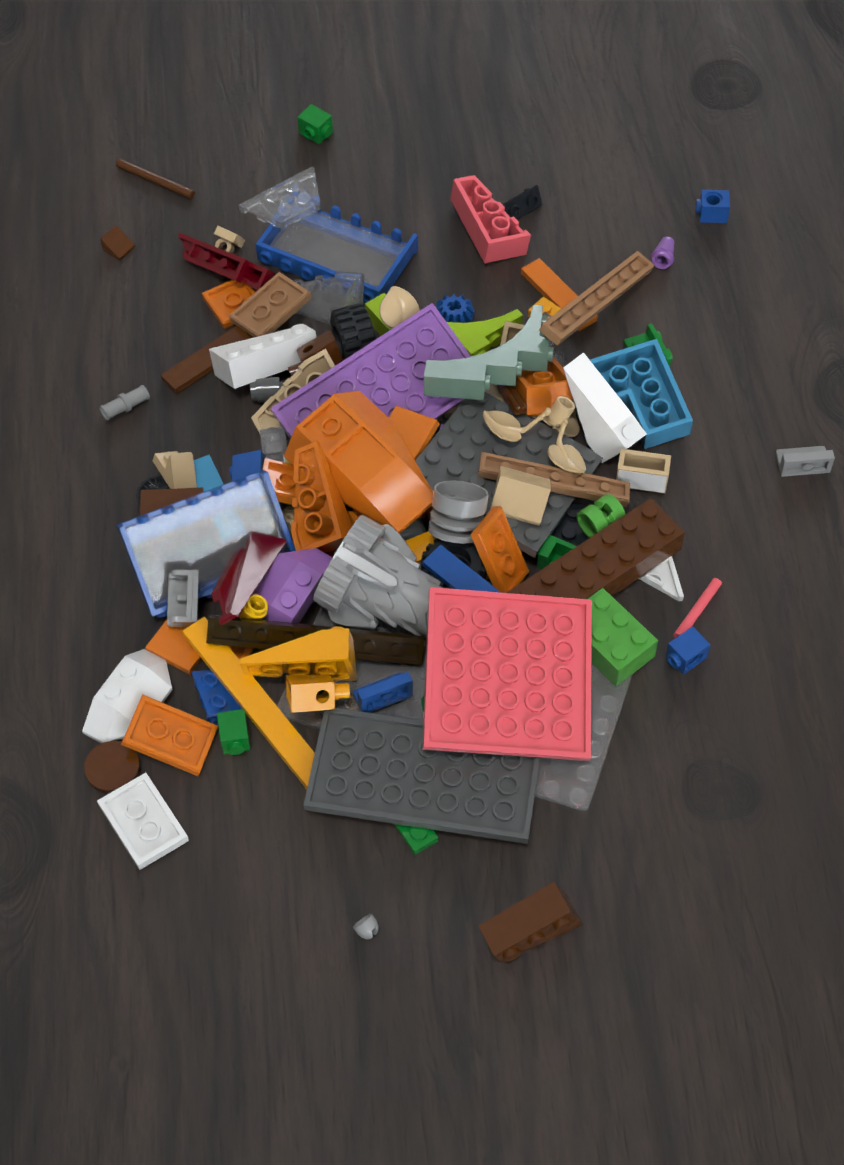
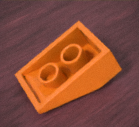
[515,356,574,416]

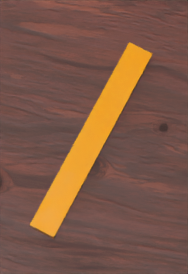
[182,617,315,790]

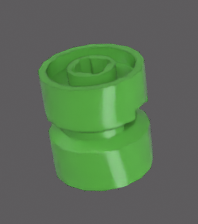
[577,494,626,538]

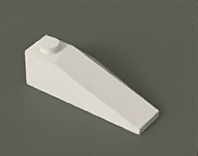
[563,353,646,463]

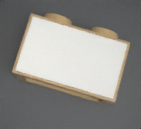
[616,449,671,493]

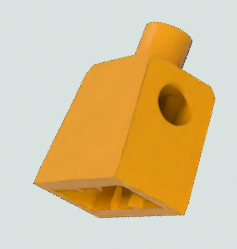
[286,675,350,712]

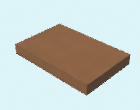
[228,272,312,337]

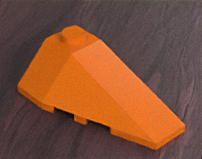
[291,441,352,552]

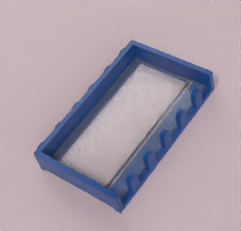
[256,189,418,303]
[116,470,296,618]

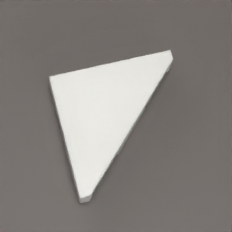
[638,556,684,601]

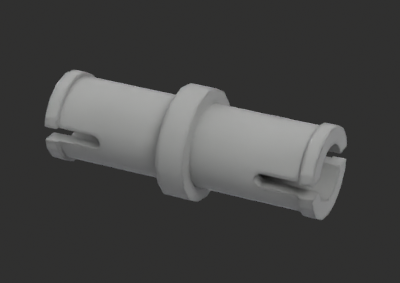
[100,385,150,420]

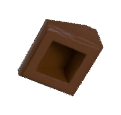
[101,226,135,260]

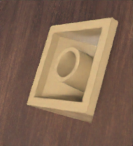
[490,466,551,526]

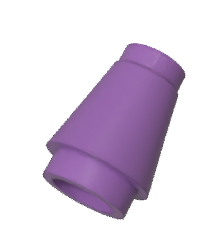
[651,236,675,269]

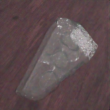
[293,271,364,324]

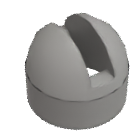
[353,914,379,939]

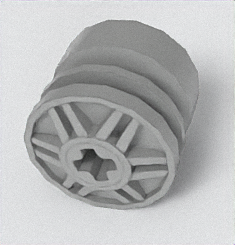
[428,480,489,544]

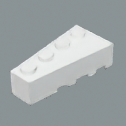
[209,324,317,389]

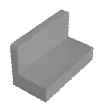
[776,446,835,477]

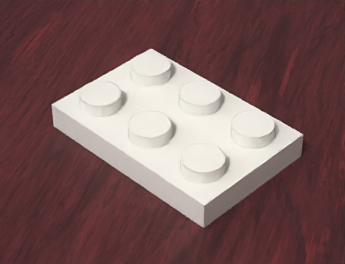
[97,773,189,870]

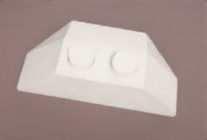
[82,649,173,744]

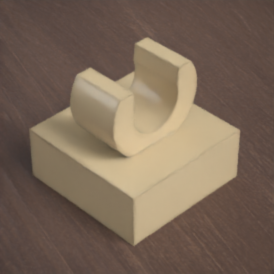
[214,226,245,254]

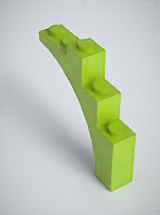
[365,293,523,356]

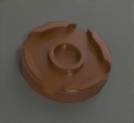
[84,741,141,794]

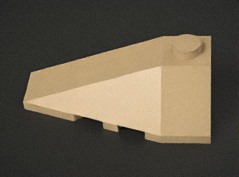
[251,349,336,440]

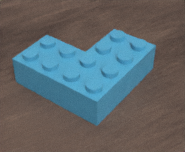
[574,339,693,449]

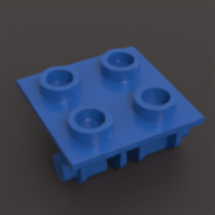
[192,670,246,725]

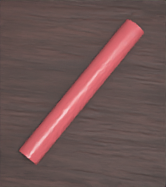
[673,578,722,638]

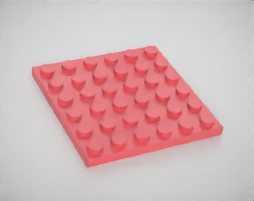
[422,587,592,761]

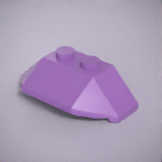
[252,548,332,623]

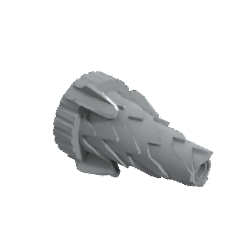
[313,514,443,637]

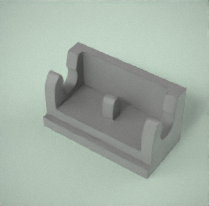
[167,570,199,627]

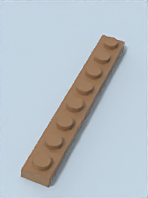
[539,251,655,346]

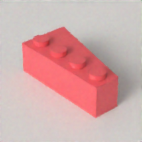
[450,175,531,263]

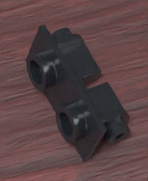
[501,185,542,220]

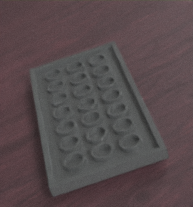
[303,708,540,844]

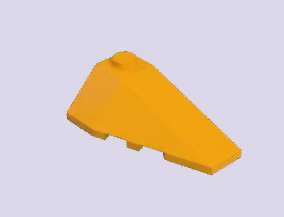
[240,626,357,682]

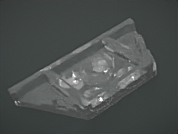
[239,167,321,229]

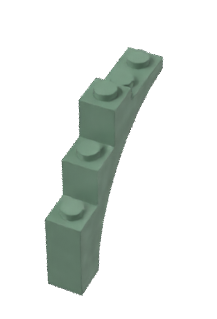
[424,305,554,400]

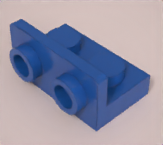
[353,672,413,713]

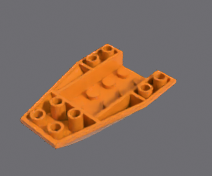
[284,391,433,534]

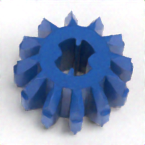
[436,293,474,323]

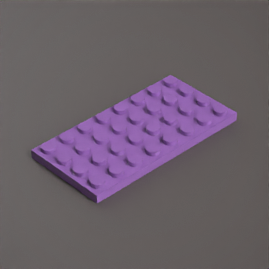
[270,303,471,439]

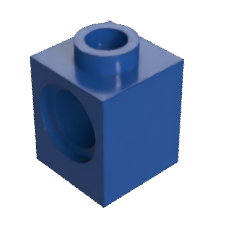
[695,190,730,223]
[666,626,710,675]

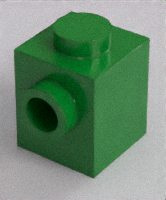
[297,104,333,144]

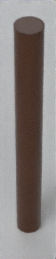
[116,158,195,199]

